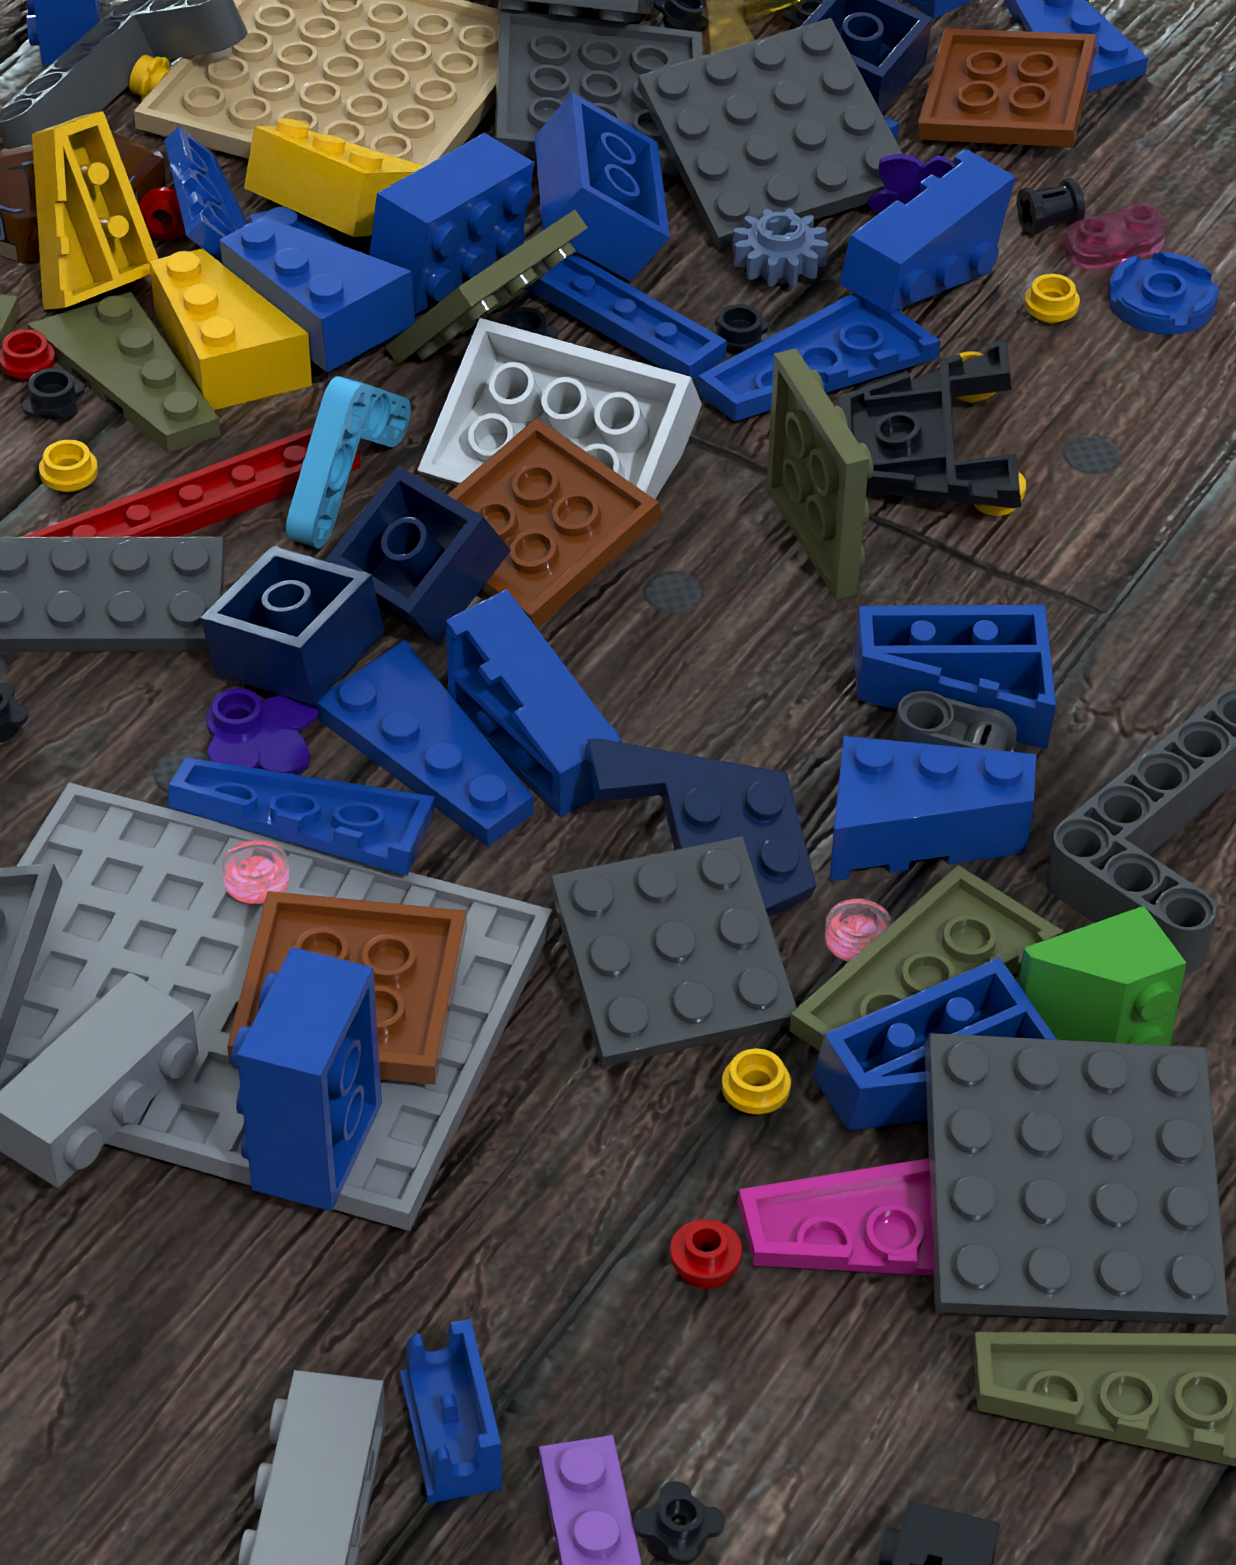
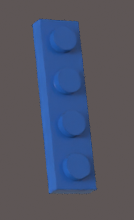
[526,253,727,381]

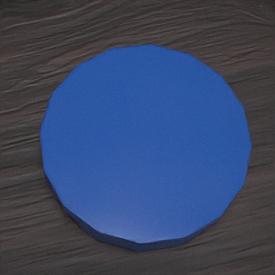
[1108,252,1219,334]

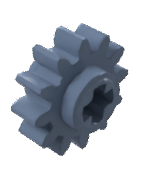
[733,208,829,287]

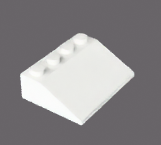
[417,318,702,499]

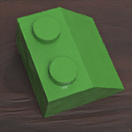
[1019,906,1186,1046]

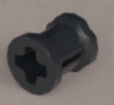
[1016,178,1085,235]

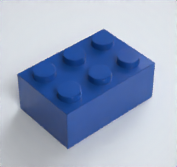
[534,92,670,282]
[369,133,534,315]
[231,947,382,1211]

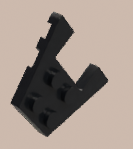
[839,339,1021,508]

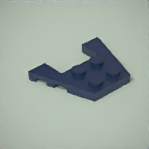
[585,738,816,917]

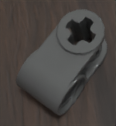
[892,691,1018,751]

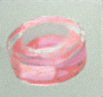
[222,840,290,904]
[825,899,892,962]

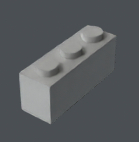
[0,972,199,1188]
[238,1370,386,1565]

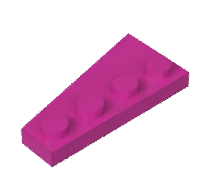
[737,1158,934,1276]

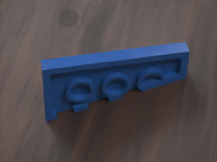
[1004,0,1148,93]
[315,640,533,847]

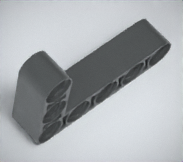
[0,0,248,149]
[1047,688,1236,974]

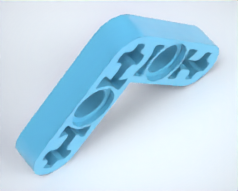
[286,376,411,549]

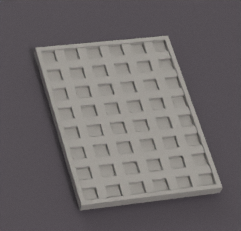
[0,783,553,1231]

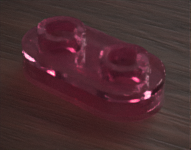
[1064,204,1167,269]

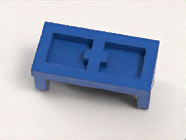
[400,1319,502,1504]

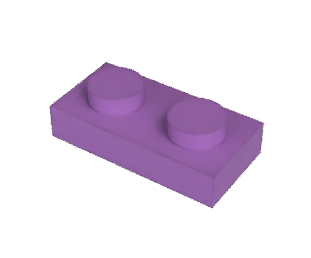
[539,1435,642,1565]

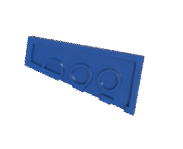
[164,126,248,264]
[698,293,941,421]
[168,758,435,876]

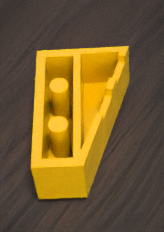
[32,111,158,310]
[244,118,424,237]
[149,248,312,410]

